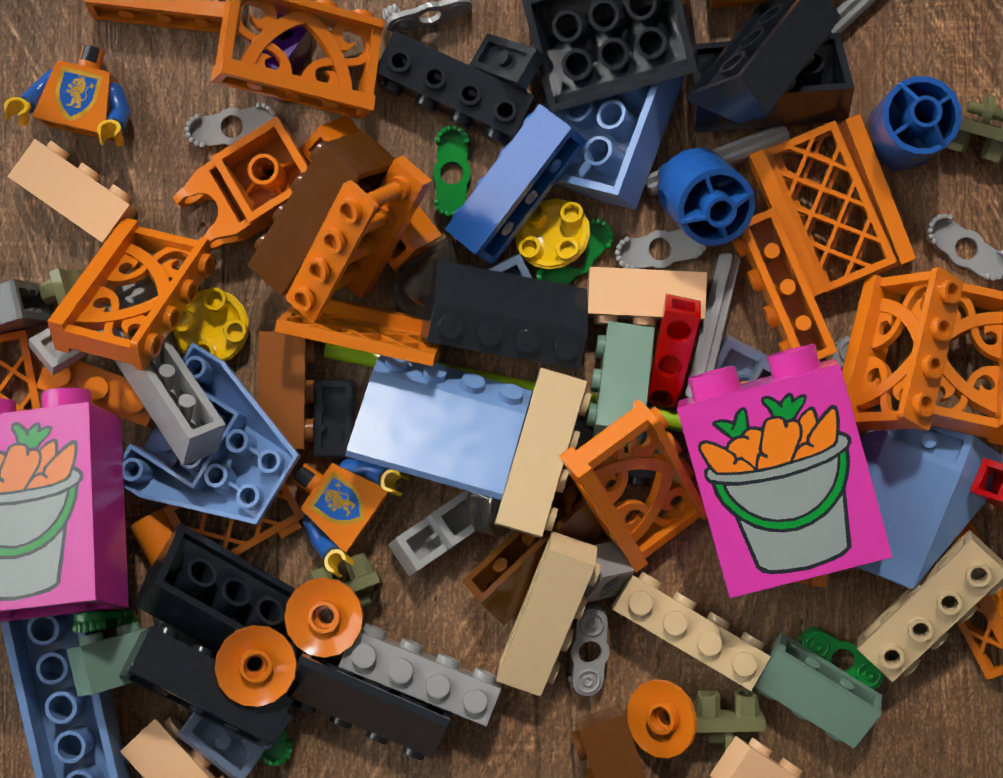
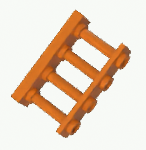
[286,155,432,323]

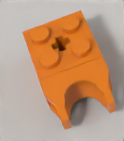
[173,116,310,251]

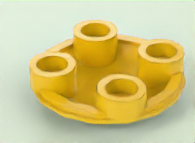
[515,198,590,270]
[174,288,249,362]

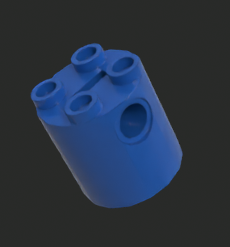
[865,76,962,171]
[657,148,755,246]

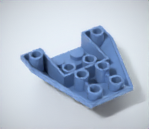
[123,343,300,525]
[856,404,1003,590]

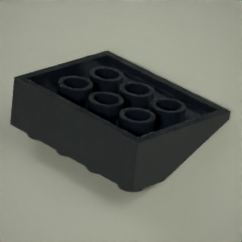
[522,0,700,113]

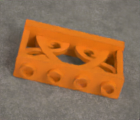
[211,0,385,119]
[47,217,215,371]
[842,267,963,434]
[911,283,1003,446]
[559,399,707,573]

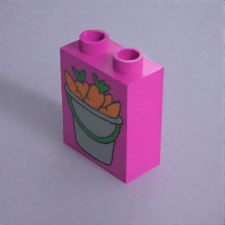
[677,344,892,598]
[0,388,129,622]

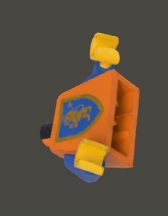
[4,45,131,147]
[292,459,410,578]

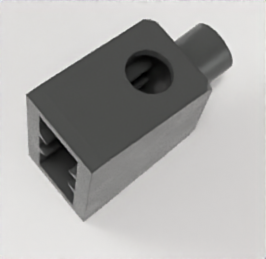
[0,279,54,334]

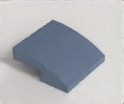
[177,712,293,778]

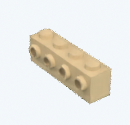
[494,368,591,538]
[857,530,1003,682]
[496,531,601,697]
[610,572,771,691]

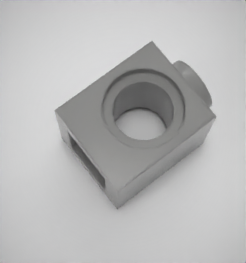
[583,541,635,602]

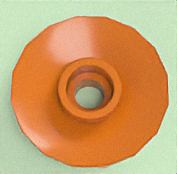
[284,577,364,658]
[214,625,297,707]
[627,679,697,759]

